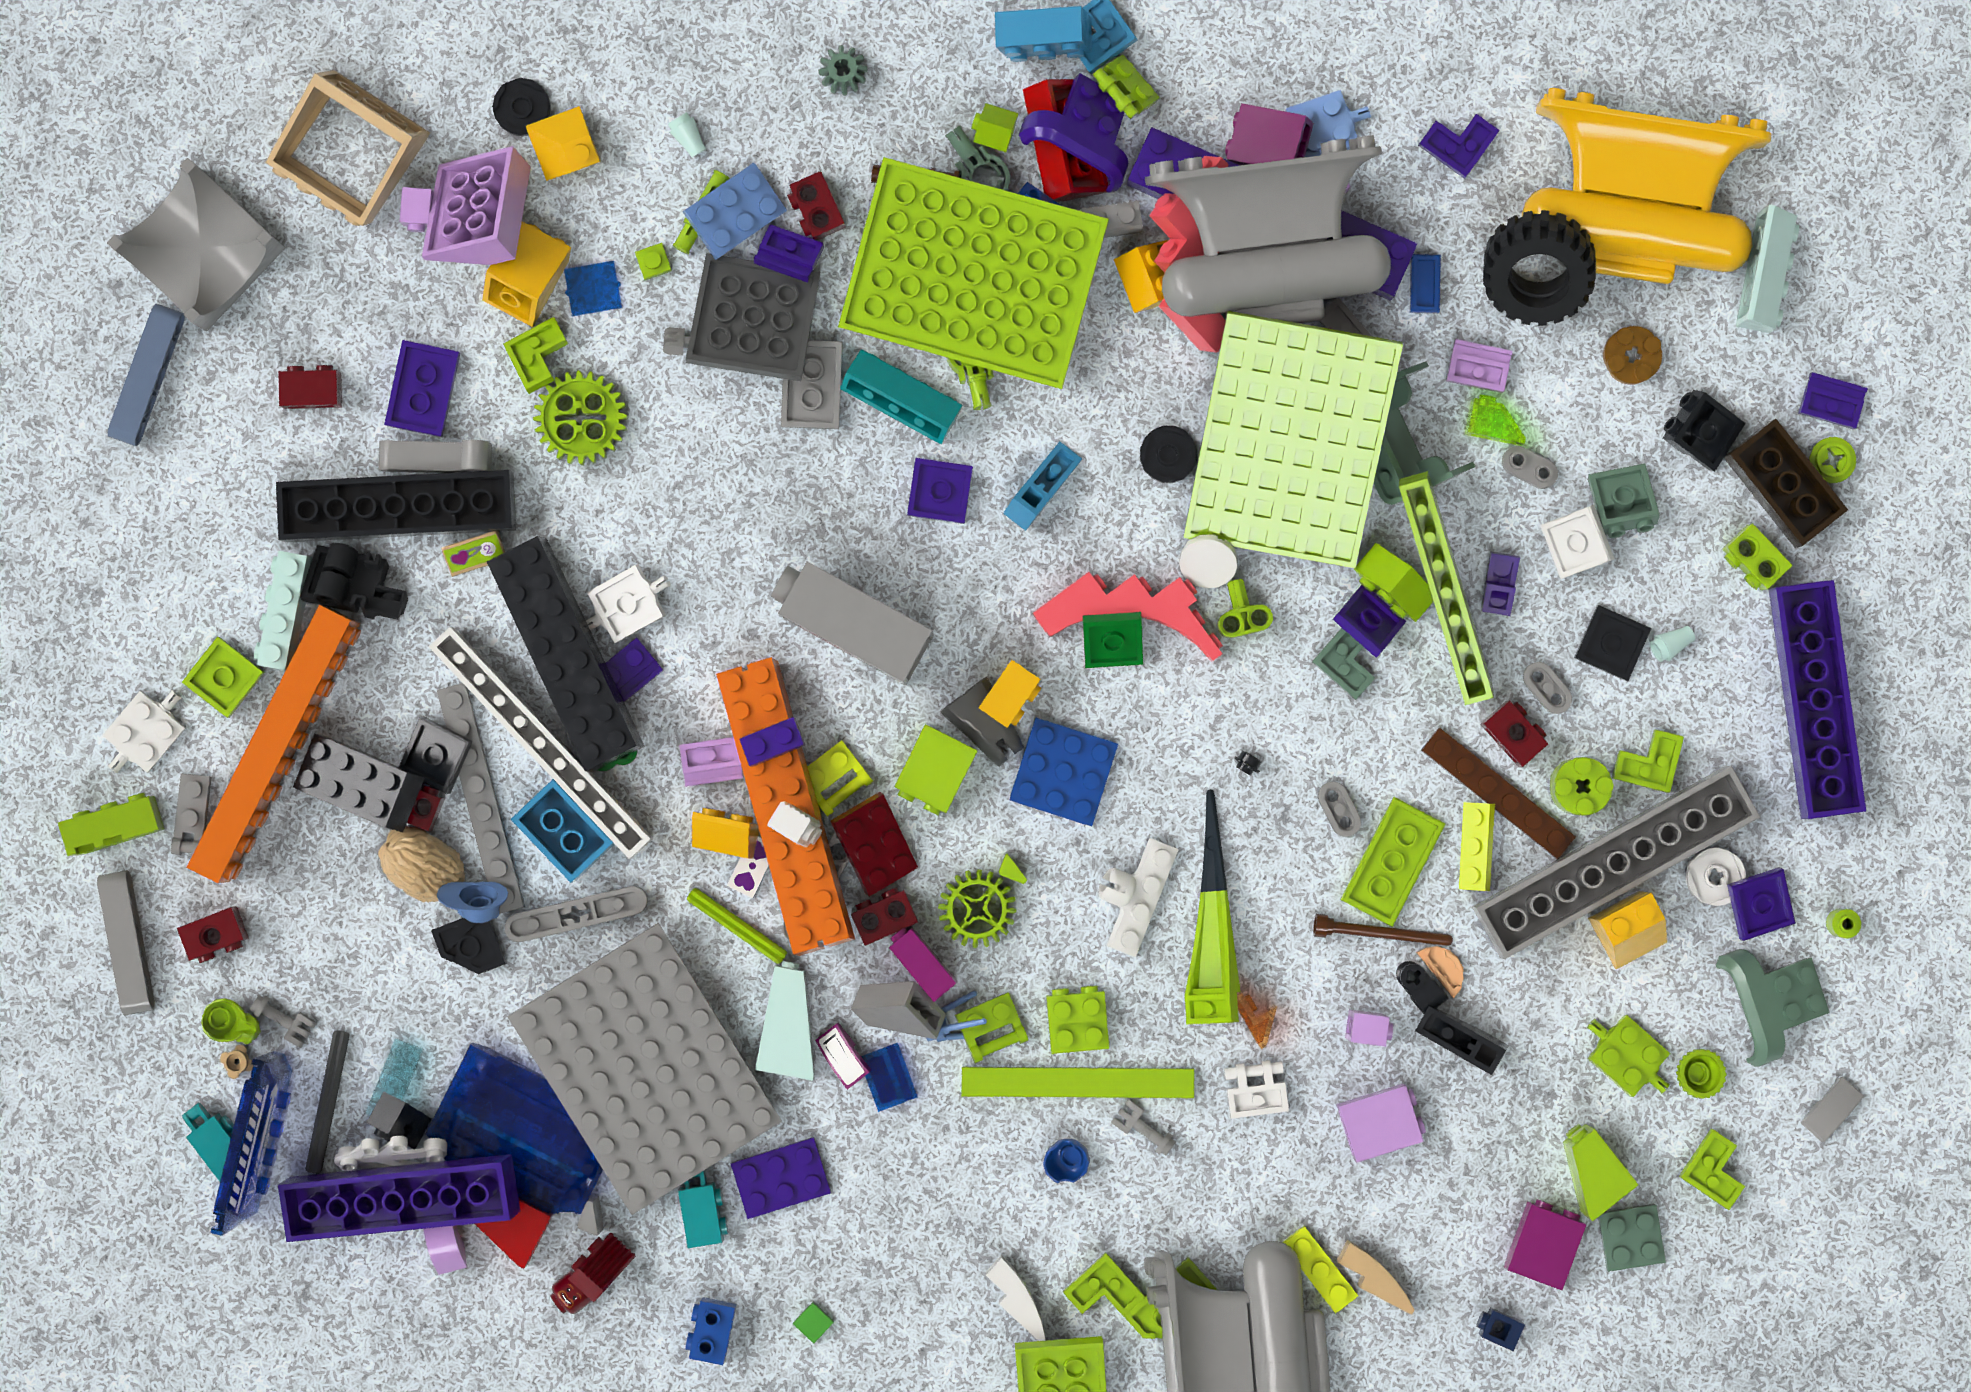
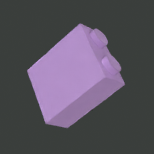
[1336,1083,1426,1163]

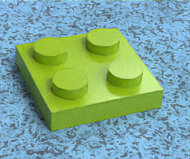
[182,636,265,718]

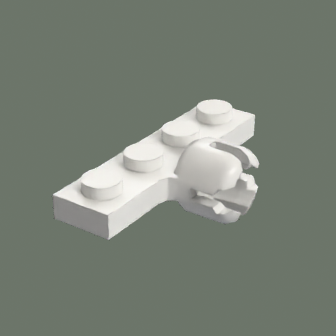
[1098,838,1179,957]

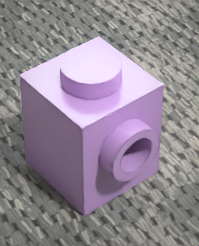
[400,187,434,232]

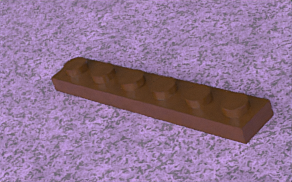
[1421,728,1576,859]

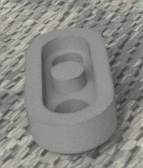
[1502,446,1558,489]
[1523,662,1572,714]
[1318,782,1361,837]

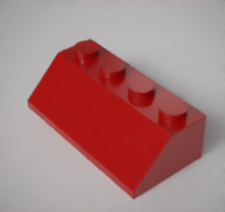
[1023,79,1108,202]

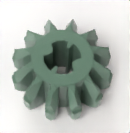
[818,45,868,96]

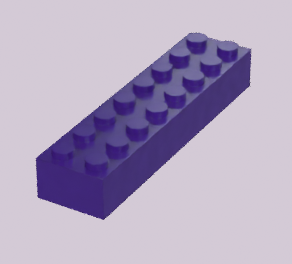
[1768,580,1867,819]
[278,1154,520,1242]

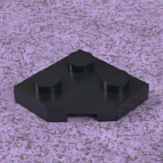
[431,918,507,974]

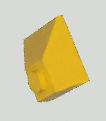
[526,106,601,181]

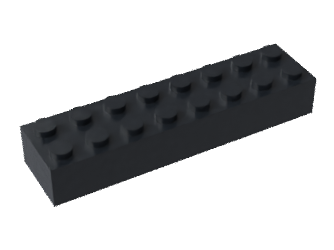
[276,470,516,543]
[487,536,645,772]

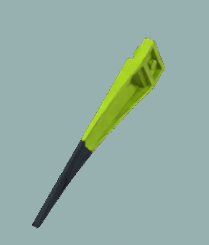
[1184,790,1241,1025]

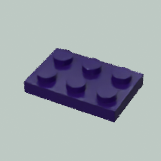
[384,340,460,438]
[730,1137,831,1219]

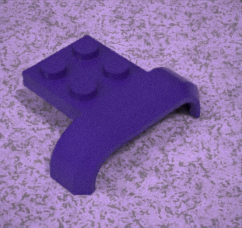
[1019,73,1129,193]

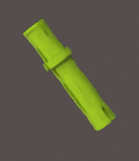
[673,170,730,255]

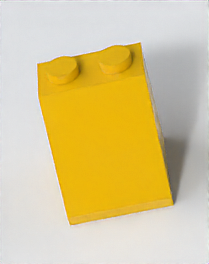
[482,221,571,327]
[1588,891,1667,970]

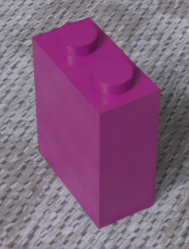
[1225,103,1314,166]
[889,927,957,1002]
[1503,1199,1586,1291]

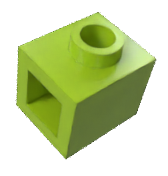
[971,103,1019,152]

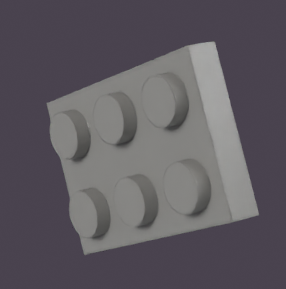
[781,340,843,429]

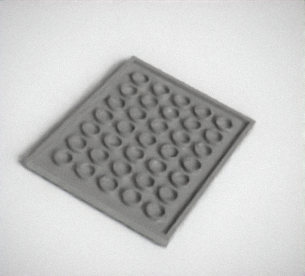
[507,922,782,1215]

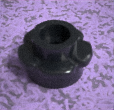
[1234,750,1262,776]

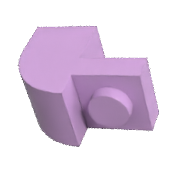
[423,1225,467,1275]

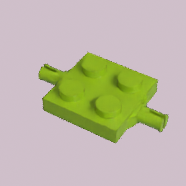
[1587,1015,1671,1097]

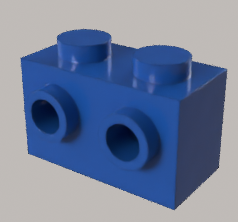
[685,1297,737,1366]

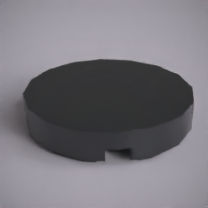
[492,78,551,137]
[1140,426,1197,483]

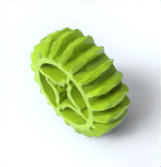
[938,869,1017,948]

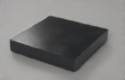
[1574,605,1652,682]
[399,716,473,794]

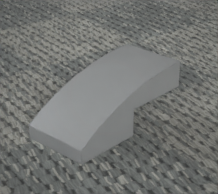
[1801,1077,1864,1142]

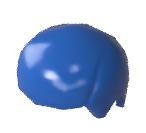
[1043,1139,1090,1183]

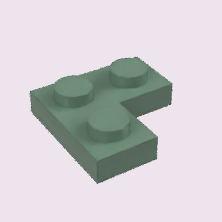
[1312,628,1375,700]

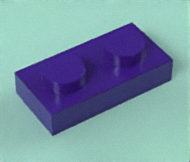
[739,717,805,767]

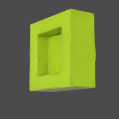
[635,242,672,280]

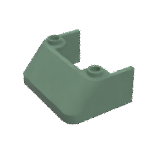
[1374,361,1476,505]

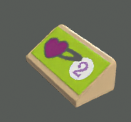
[441,530,505,577]

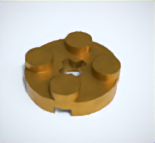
[1603,326,1662,385]

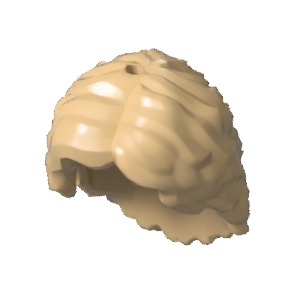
[378,826,465,902]

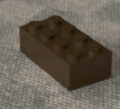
[1724,418,1848,548]

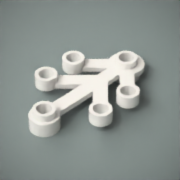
[334,1136,447,1171]

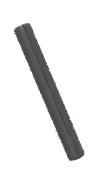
[305,1030,350,1174]

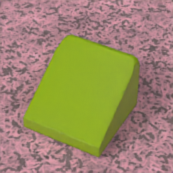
[998,853,1027,884]

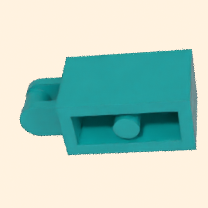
[182,1102,254,1183]
[678,1170,728,1249]

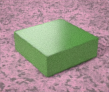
[793,1301,834,1344]

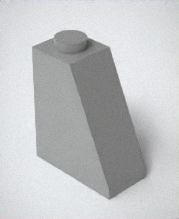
[851,981,946,1039]

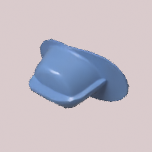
[437,882,508,923]

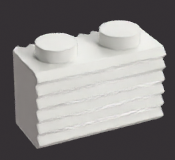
[767,801,822,848]

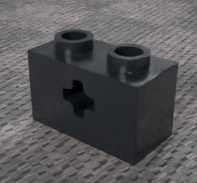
[366,1091,432,1149]

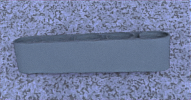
[108,304,185,446]

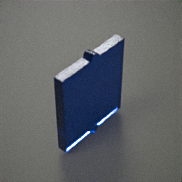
[564,261,622,317]

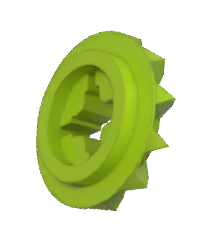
[1809,437,1856,483]

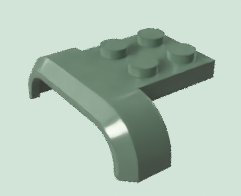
[1716,949,1830,1067]

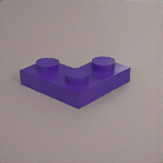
[1418,114,1500,179]

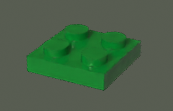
[1083,612,1143,668]

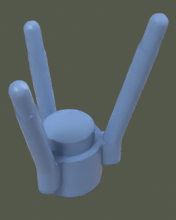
[926,991,987,1042]

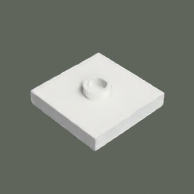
[1540,505,1614,579]

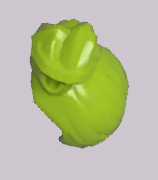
[201,998,261,1044]

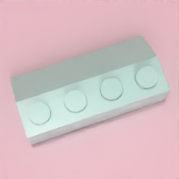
[1736,204,1799,333]

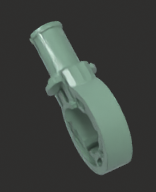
[945,125,1010,191]

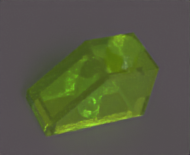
[1464,395,1526,446]

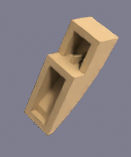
[1337,1240,1415,1315]

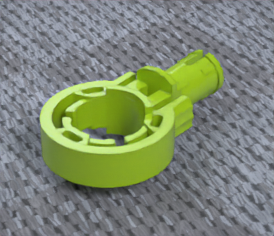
[946,357,994,410]

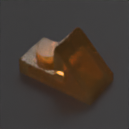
[1237,992,1277,1049]

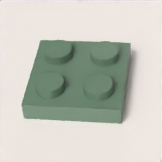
[1598,1204,1666,1272]

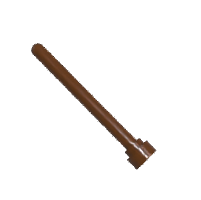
[1313,913,1453,946]

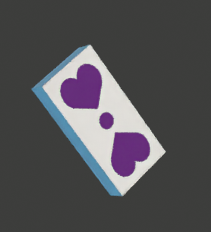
[727,836,769,898]

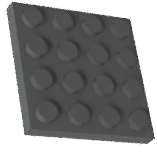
[686,253,820,382]

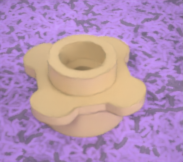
[220,1045,254,1079]

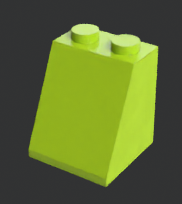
[894,724,978,816]
[1563,1124,1639,1221]

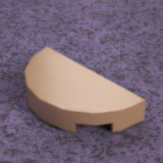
[1416,946,1464,998]

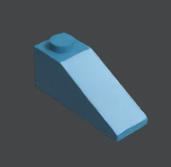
[1003,441,1082,531]

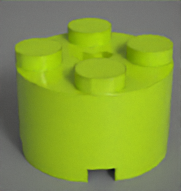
[1550,757,1614,816]

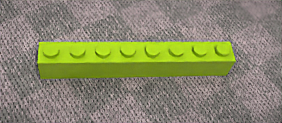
[1399,471,1494,706]

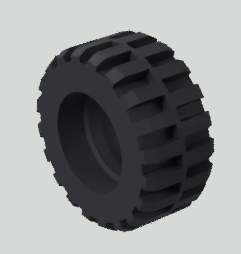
[1483,210,1596,326]

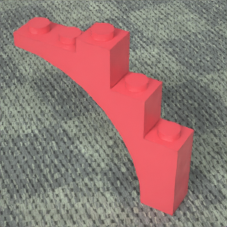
[1149,156,1228,353]
[1033,572,1223,662]

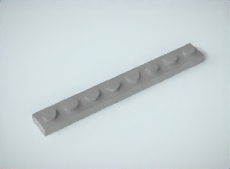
[437,683,525,914]

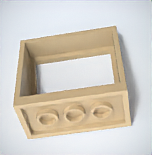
[265,70,430,226]

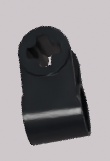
[1396,961,1449,1014]

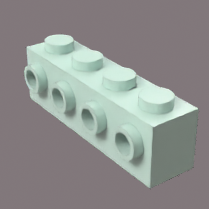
[254,551,313,671]

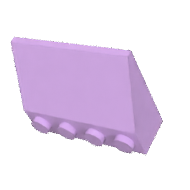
[422,146,531,265]

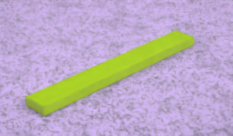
[961,1067,1194,1098]

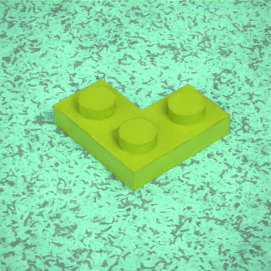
[503,317,568,394]
[1612,729,1684,793]
[1679,1128,1745,1210]
[1063,1252,1145,1317]

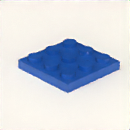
[1009,717,1118,827]

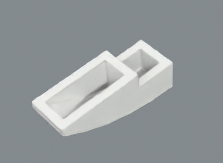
[986,1255,1046,1341]

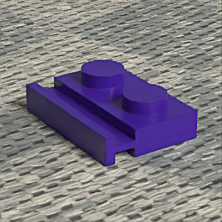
[754,224,824,283]
[1798,372,1868,430]
[606,637,664,703]

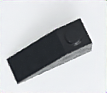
[1415,1005,1509,1075]

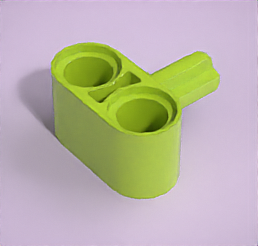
[1217,579,1273,638]

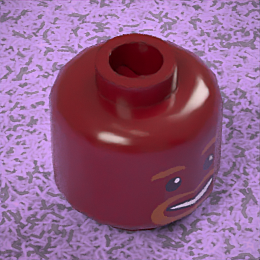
[550,1270,592,1314]

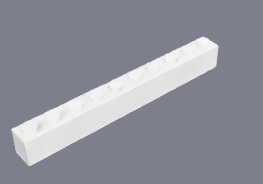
[429,627,654,859]

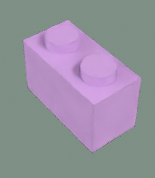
[1345,1009,1393,1047]

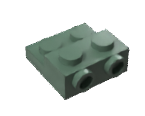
[1587,463,1660,538]

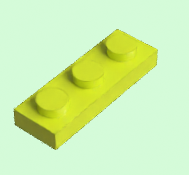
[1459,802,1495,891]
[1282,1226,1358,1314]

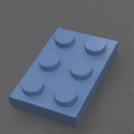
[683,163,787,260]

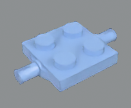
[1285,90,1371,157]

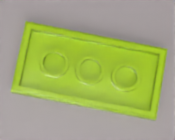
[1340,797,1446,927]

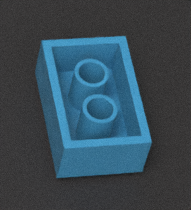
[995,6,1092,62]
[511,779,614,883]

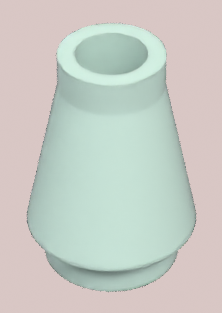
[668,112,706,158]
[1650,626,1695,662]

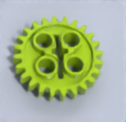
[533,370,628,465]

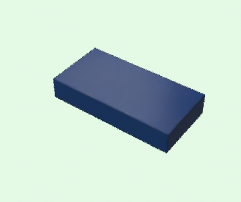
[1410,254,1441,314]

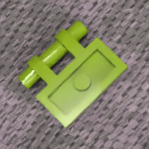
[1093,54,1160,119]

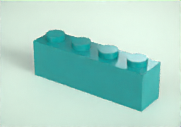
[840,349,963,444]

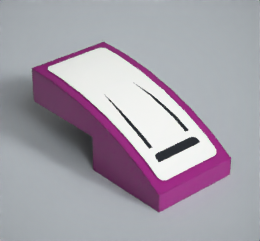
[815,1022,871,1090]

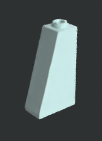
[755,961,815,1081]

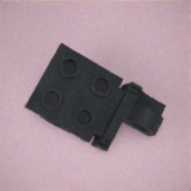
[300,543,408,620]

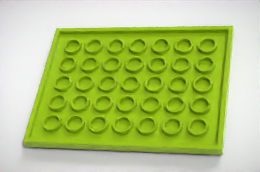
[838,157,1109,389]

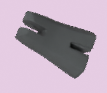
[940,677,1024,767]

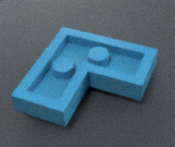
[1080,0,1138,74]

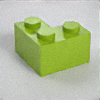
[1354,543,1434,622]

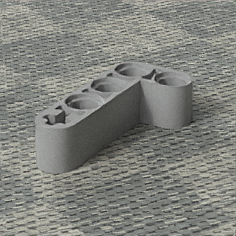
[379,440,492,473]

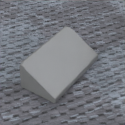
[577,1194,604,1236]

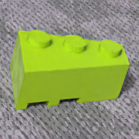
[57,792,165,856]

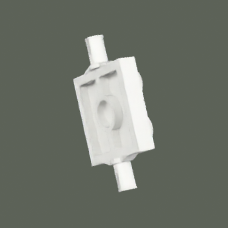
[586,564,671,643]
[102,690,186,773]

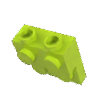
[1046,985,1109,1054]

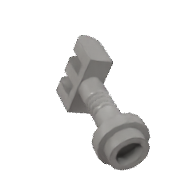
[663,327,690,355]
[249,995,317,1048]
[1111,1099,1176,1156]

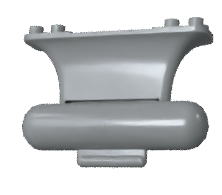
[1145,135,1391,323]
[1144,1241,1331,1392]

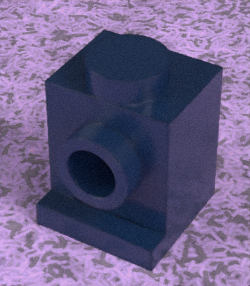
[1476,1307,1525,1352]

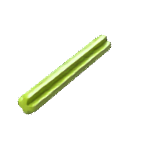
[687,888,787,964]

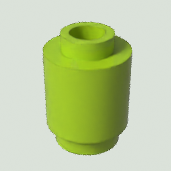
[1826,908,1861,939]

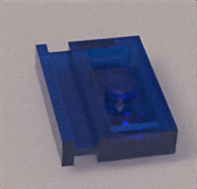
[861,1042,918,1112]

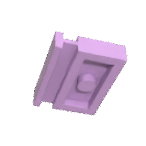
[1446,339,1512,393]
[679,737,743,787]

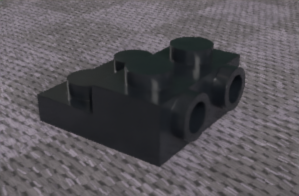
[1662,390,1746,472]

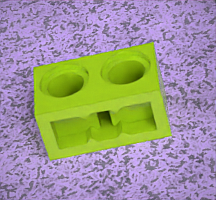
[1722,523,1793,591]

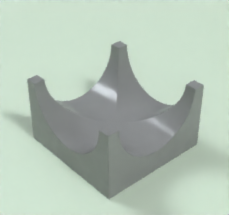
[107,158,286,332]

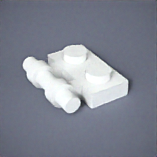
[1224,1060,1289,1119]

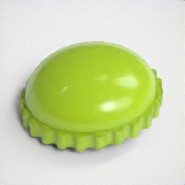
[1676,1049,1727,1099]

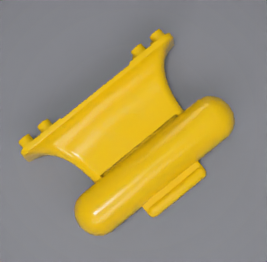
[1522,88,1772,284]

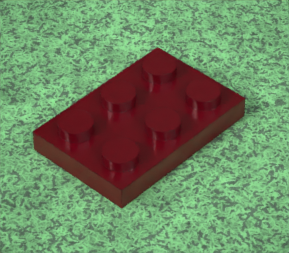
[830,792,918,897]

